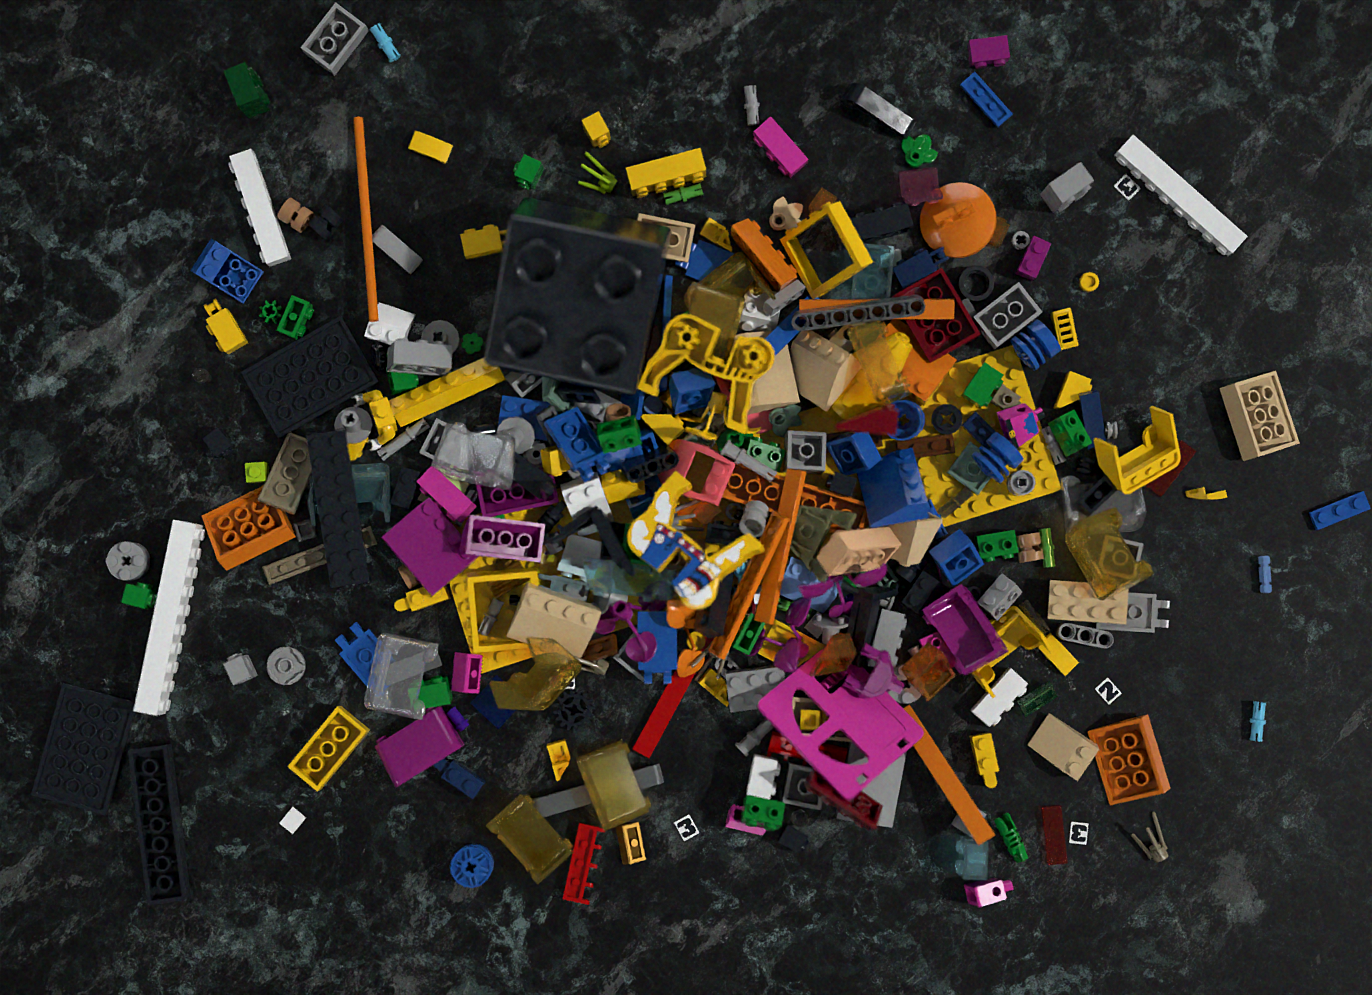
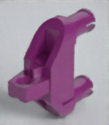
[842,643,904,699]

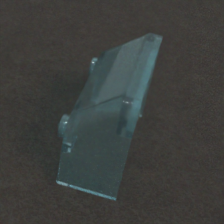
[308,463,391,526]
[583,557,677,602]

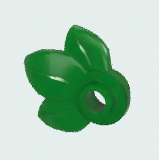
[901,134,938,168]

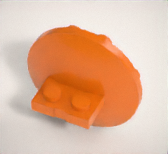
[920,182,997,258]

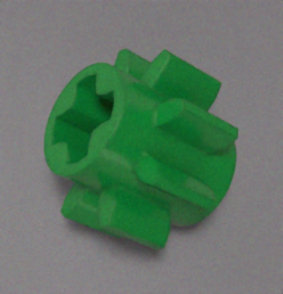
[259,300,283,324]

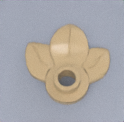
[769,197,803,231]

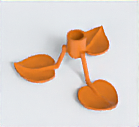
[667,599,729,677]

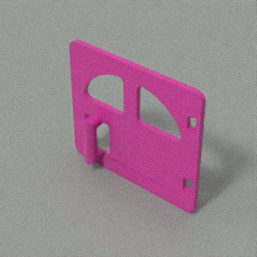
[757,643,924,800]

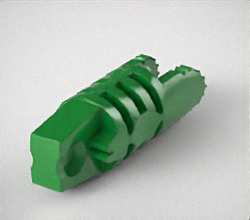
[994,812,1028,863]

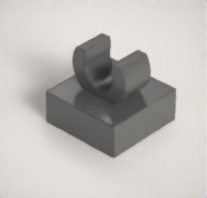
[543,531,565,555]

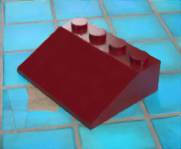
[892,268,980,363]
[836,403,899,435]
[804,768,883,830]

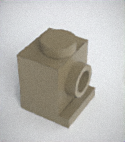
[990,384,1021,410]

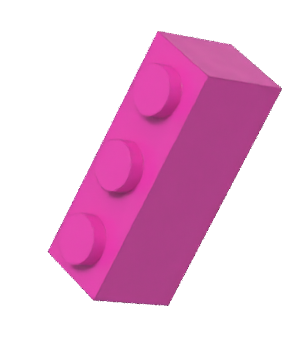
[753,117,809,178]
[417,465,477,523]

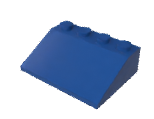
[857,448,929,528]

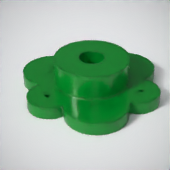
[462,333,484,354]

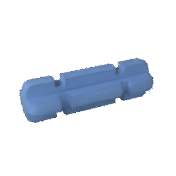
[1258,556,1272,593]

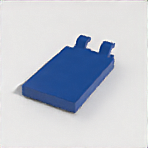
[675,240,752,296]
[544,407,610,483]
[638,611,677,684]
[335,622,397,698]

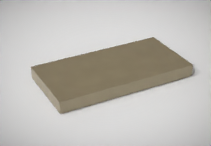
[258,432,312,515]

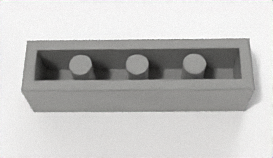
[762,279,806,316]

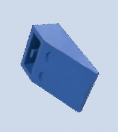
[191,239,264,304]
[604,425,658,474]

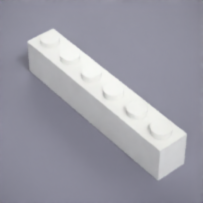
[228,149,291,266]

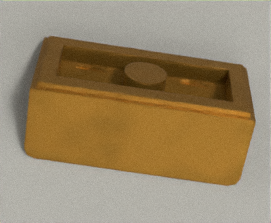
[616,822,646,864]

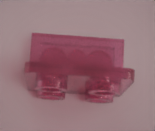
[898,167,943,206]

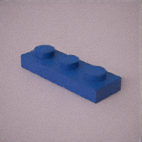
[960,72,1012,128]
[1309,491,1371,530]

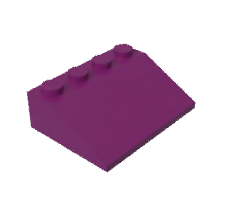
[382,498,479,596]

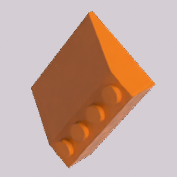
[730,218,798,292]
[874,319,957,406]
[202,485,296,571]
[1088,714,1170,805]

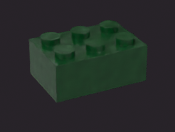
[224,62,270,119]

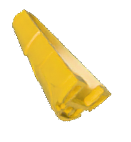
[831,332,912,419]

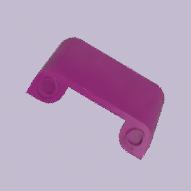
[923,584,1008,675]
[374,706,465,787]

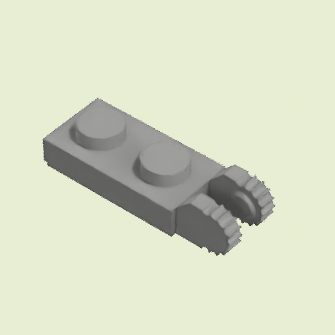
[538,573,591,602]

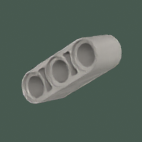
[372,225,423,274]
[1055,623,1113,648]

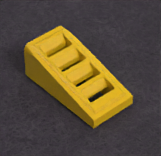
[1050,308,1079,350]

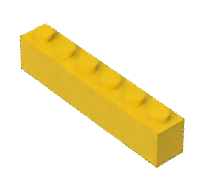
[389,358,505,427]

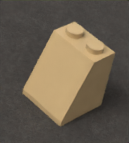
[885,512,943,567]

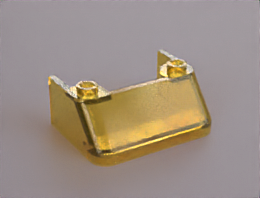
[684,252,776,346]
[847,320,912,406]
[489,637,582,711]

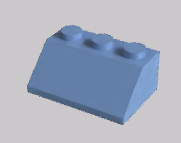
[780,556,843,613]

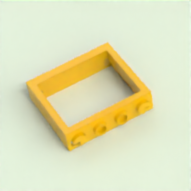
[780,201,873,299]
[463,567,539,653]

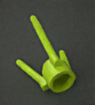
[578,152,618,194]

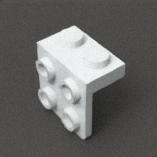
[737,286,780,332]
[557,534,602,583]

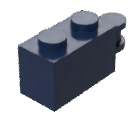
[892,247,950,289]
[434,758,486,799]

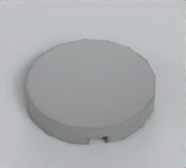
[267,647,306,685]

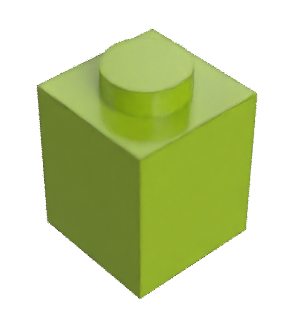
[245,462,269,484]

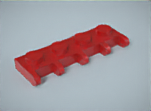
[767,731,848,766]
[563,823,606,905]

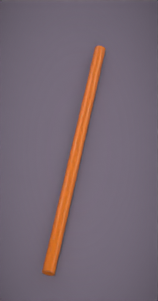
[353,117,379,322]

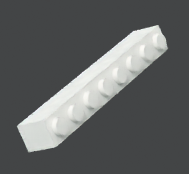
[1115,135,1248,256]

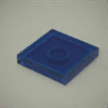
[471,675,525,729]

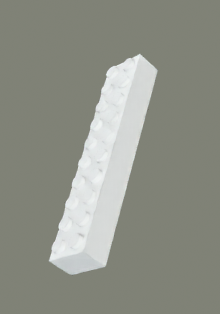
[134,520,206,716]

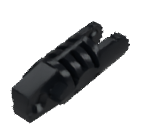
[535,500,567,534]

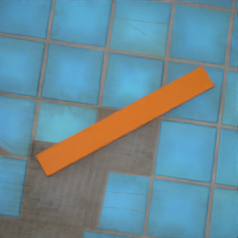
[799,299,954,320]
[754,468,806,624]
[708,511,790,660]
[903,704,995,846]

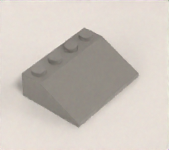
[835,742,907,828]

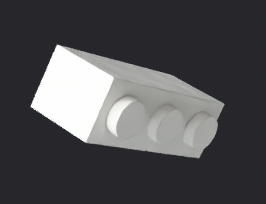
[970,668,1028,727]

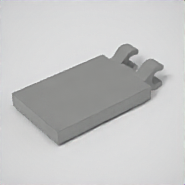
[1095,593,1170,633]

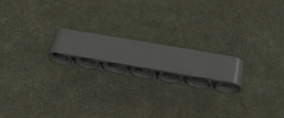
[792,295,925,331]
[531,763,664,819]

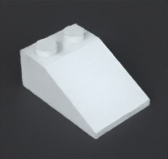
[560,472,615,537]

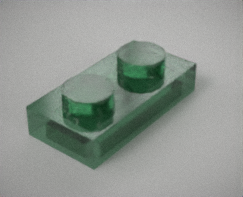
[1017,681,1058,717]

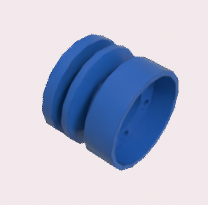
[1010,319,1061,371]
[887,400,925,441]
[972,432,1024,483]
[450,843,494,888]

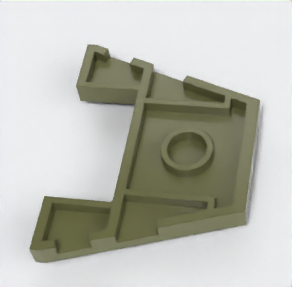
[790,505,857,582]

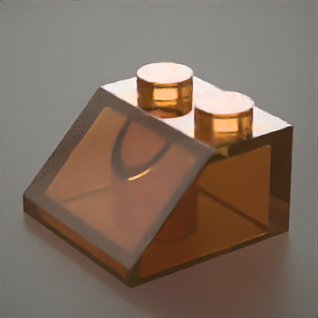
[809,633,857,677]
[901,642,956,702]

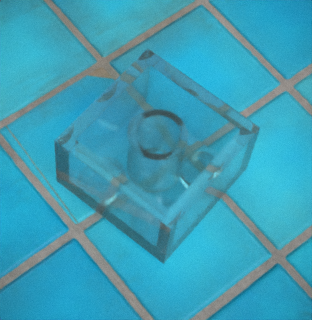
[955,836,988,880]

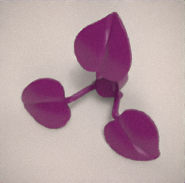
[798,563,887,618]
[595,580,669,663]
[743,598,812,672]

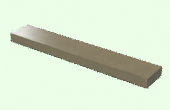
[263,526,378,585]

